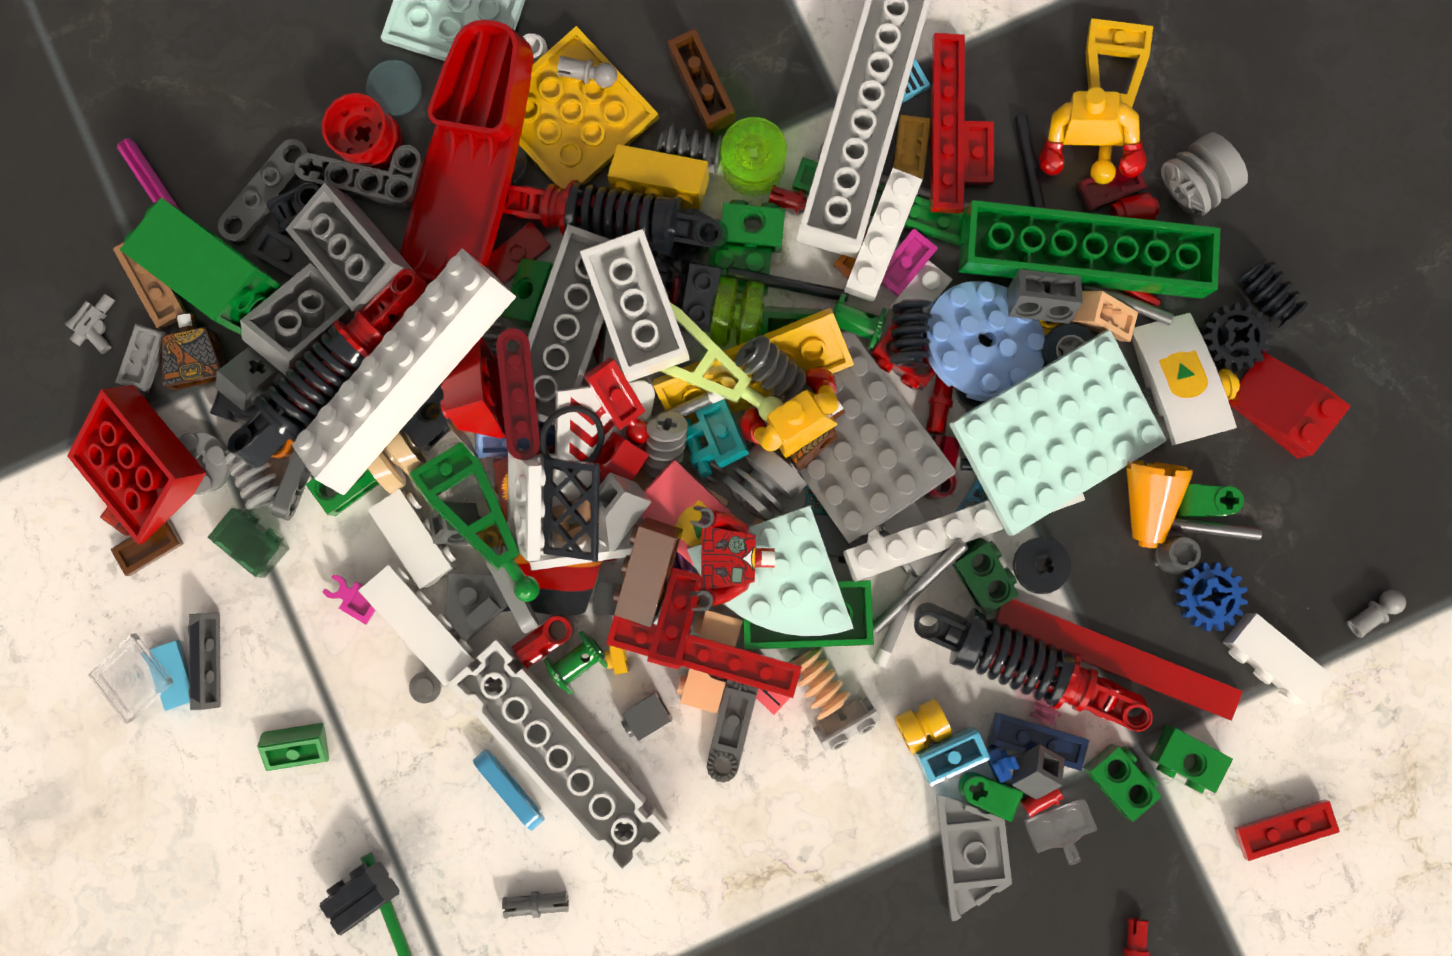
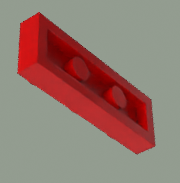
[647,568,701,670]
[1234,799,1340,861]

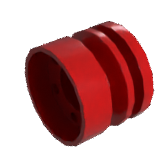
[322,93,403,170]

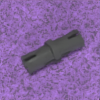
[502,891,569,919]

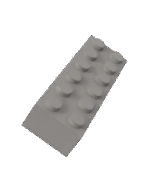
[528,224,610,428]

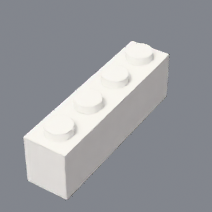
[844,168,923,303]
[358,565,474,686]

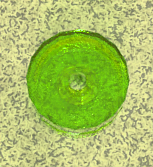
[710,276,765,347]

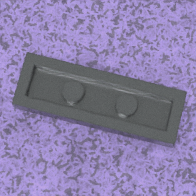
[188,613,221,710]

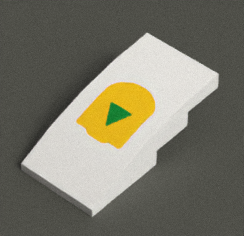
[1132,313,1237,446]

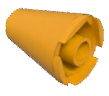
[1126,460,1193,548]

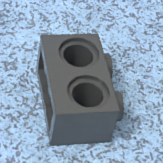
[1007,269,1083,324]

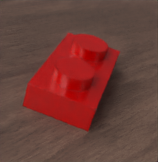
[964,121,994,185]

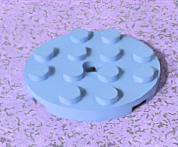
[923,281,1045,401]

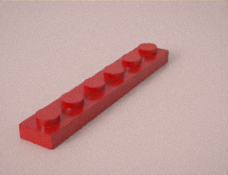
[930,33,965,214]
[606,615,802,698]

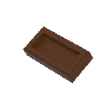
[110,519,184,576]

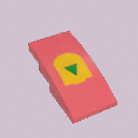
[641,459,738,566]

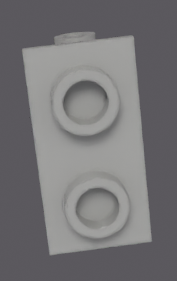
[813,697,880,751]

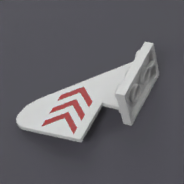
[508,379,655,561]

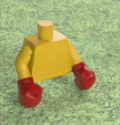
[1038,87,1147,178]
[739,366,839,458]

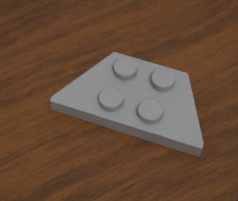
[936,794,1012,921]

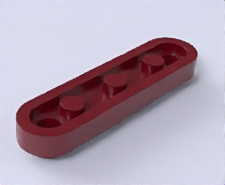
[496,328,540,460]

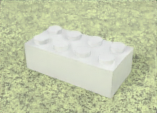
[580,229,690,382]

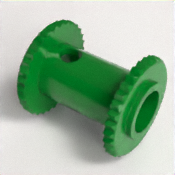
[833,293,887,350]
[544,631,608,695]

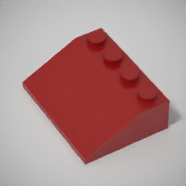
[67,385,206,545]

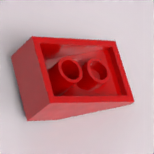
[1228,353,1351,459]

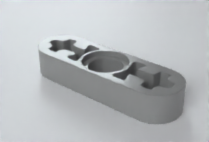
[484,545,540,634]

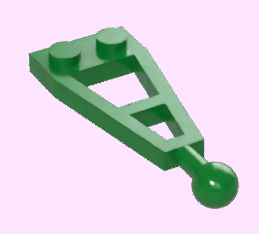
[409,442,540,602]

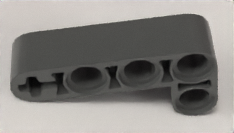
[294,145,425,210]

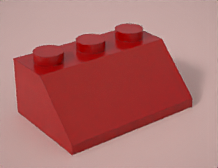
[440,336,506,439]

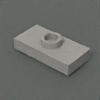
[115,324,169,393]

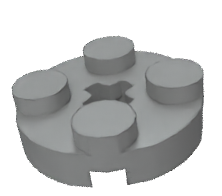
[179,432,232,495]

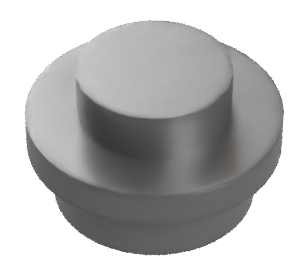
[409,671,442,704]

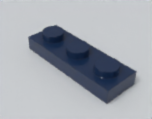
[987,712,1090,771]

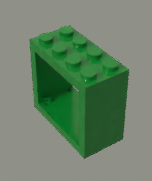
[120,197,283,335]

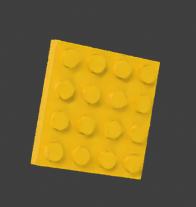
[519,26,659,189]

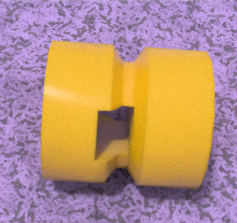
[894,698,953,755]

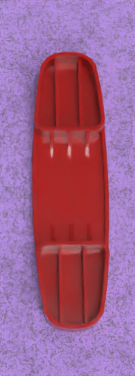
[393,20,533,322]

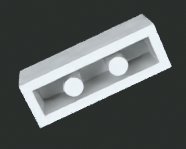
[368,489,457,589]
[1223,613,1332,706]

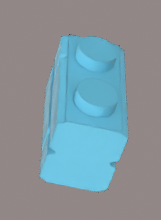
[915,726,990,786]

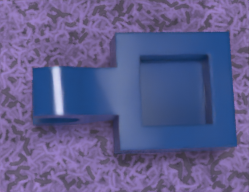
[986,745,1020,783]

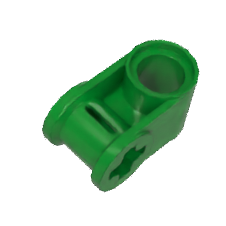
[1178,484,1244,518]
[958,772,1024,822]

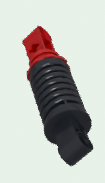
[503,179,728,257]
[227,269,428,468]
[914,602,1153,732]

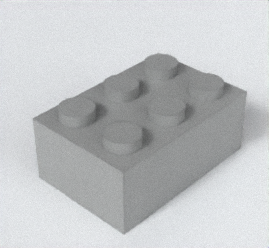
[240,263,355,376]

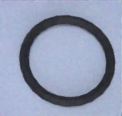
[539,405,605,472]

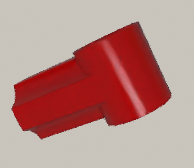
[512,616,575,669]

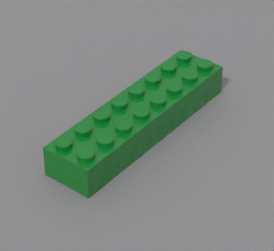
[959,200,1221,299]

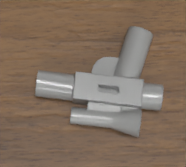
[64,293,116,354]

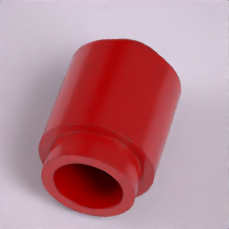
[1109,192,1160,221]

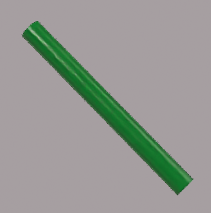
[360,852,412,956]

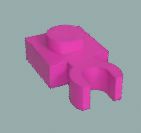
[322,575,376,625]

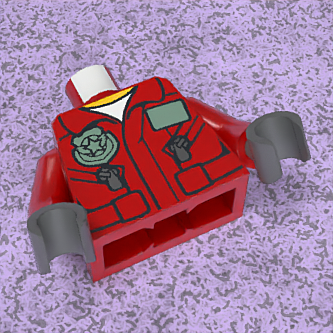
[690,506,775,611]

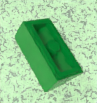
[257,723,329,771]

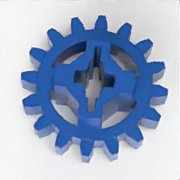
[1175,563,1248,631]

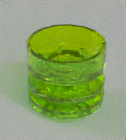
[721,117,787,196]

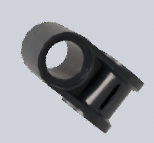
[266,182,320,235]

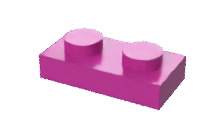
[881,229,938,298]

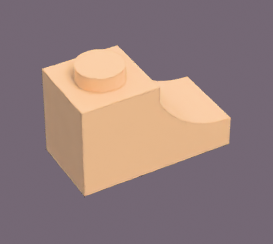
[1070,291,1138,342]

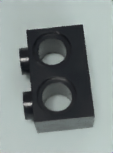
[674,260,721,332]

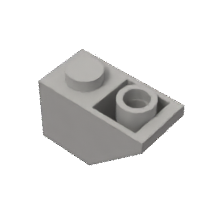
[599,472,652,551]

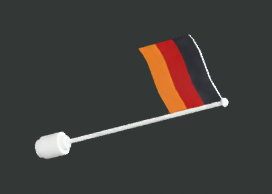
[502,547,604,616]

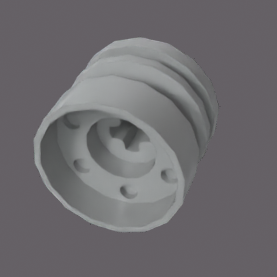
[1161,132,1248,217]
[722,443,807,521]

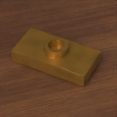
[893,115,931,179]

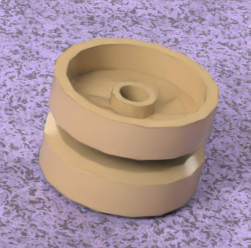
[368,429,427,494]

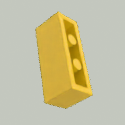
[607,144,710,210]

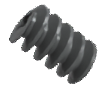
[656,122,724,174]
[735,335,806,404]

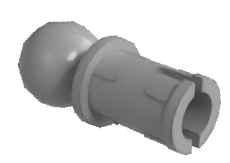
[557,55,617,88]
[1347,590,1406,638]

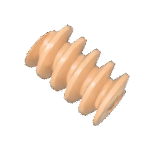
[789,647,850,720]

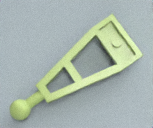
[660,303,783,421]

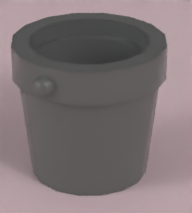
[1153,534,1201,574]

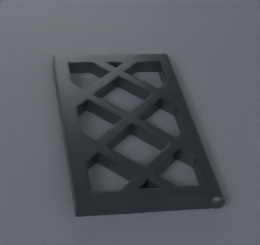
[543,458,600,562]

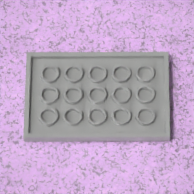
[752,329,956,546]

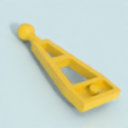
[1085,18,1153,184]

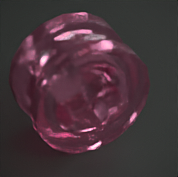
[1029,701,1062,728]

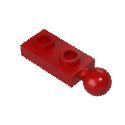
[584,357,649,445]

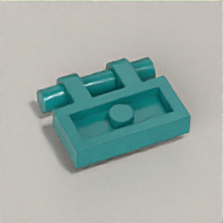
[685,398,750,478]

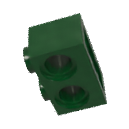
[952,538,1019,615]

